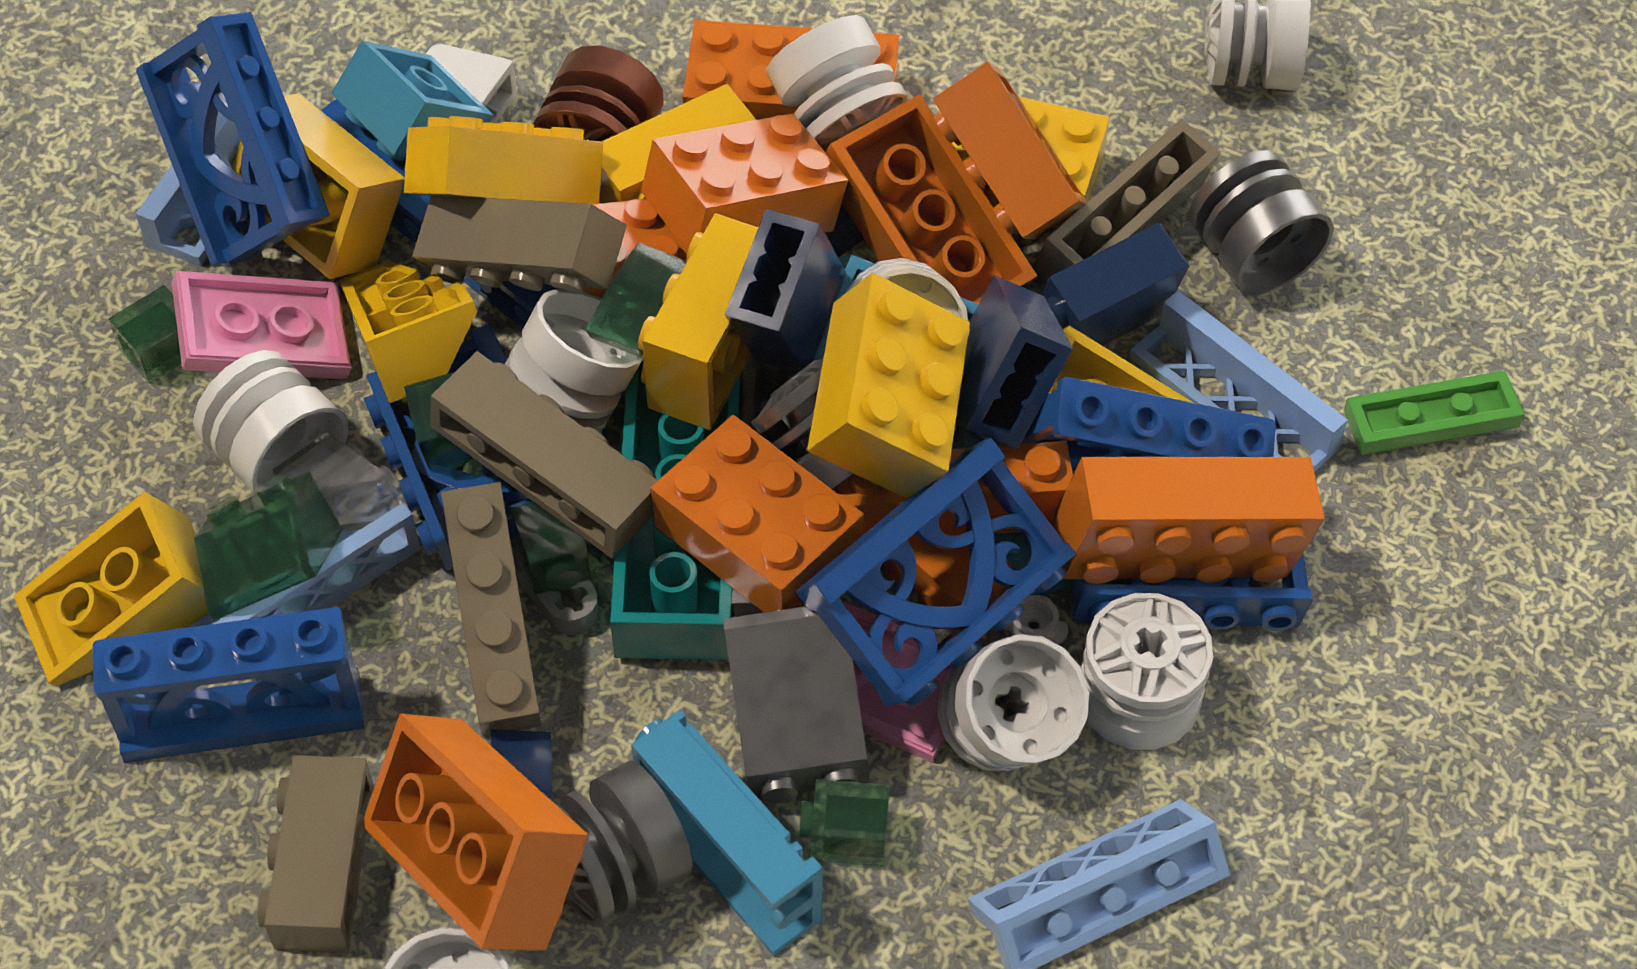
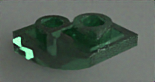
[586,243,687,358]

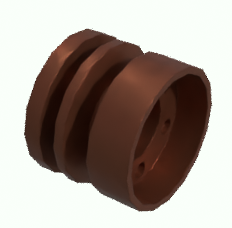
[533,45,664,142]

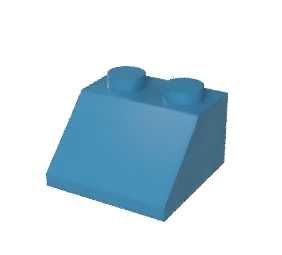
[331,40,494,161]

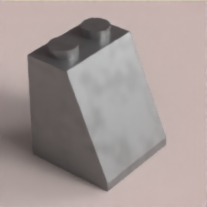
[723,601,870,803]

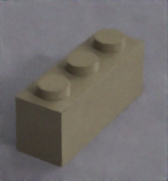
[257,755,374,953]

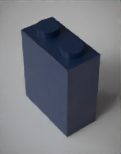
[725,209,846,373]
[1042,222,1189,346]
[957,275,1073,449]

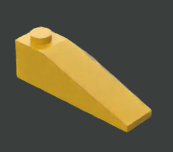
[339,261,477,403]

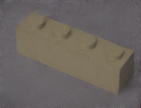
[1032,119,1221,285]
[412,195,627,294]
[431,351,658,559]
[441,482,541,737]

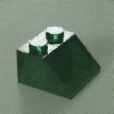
[194,471,343,621]

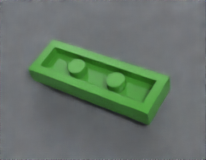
[1343,370,1525,455]

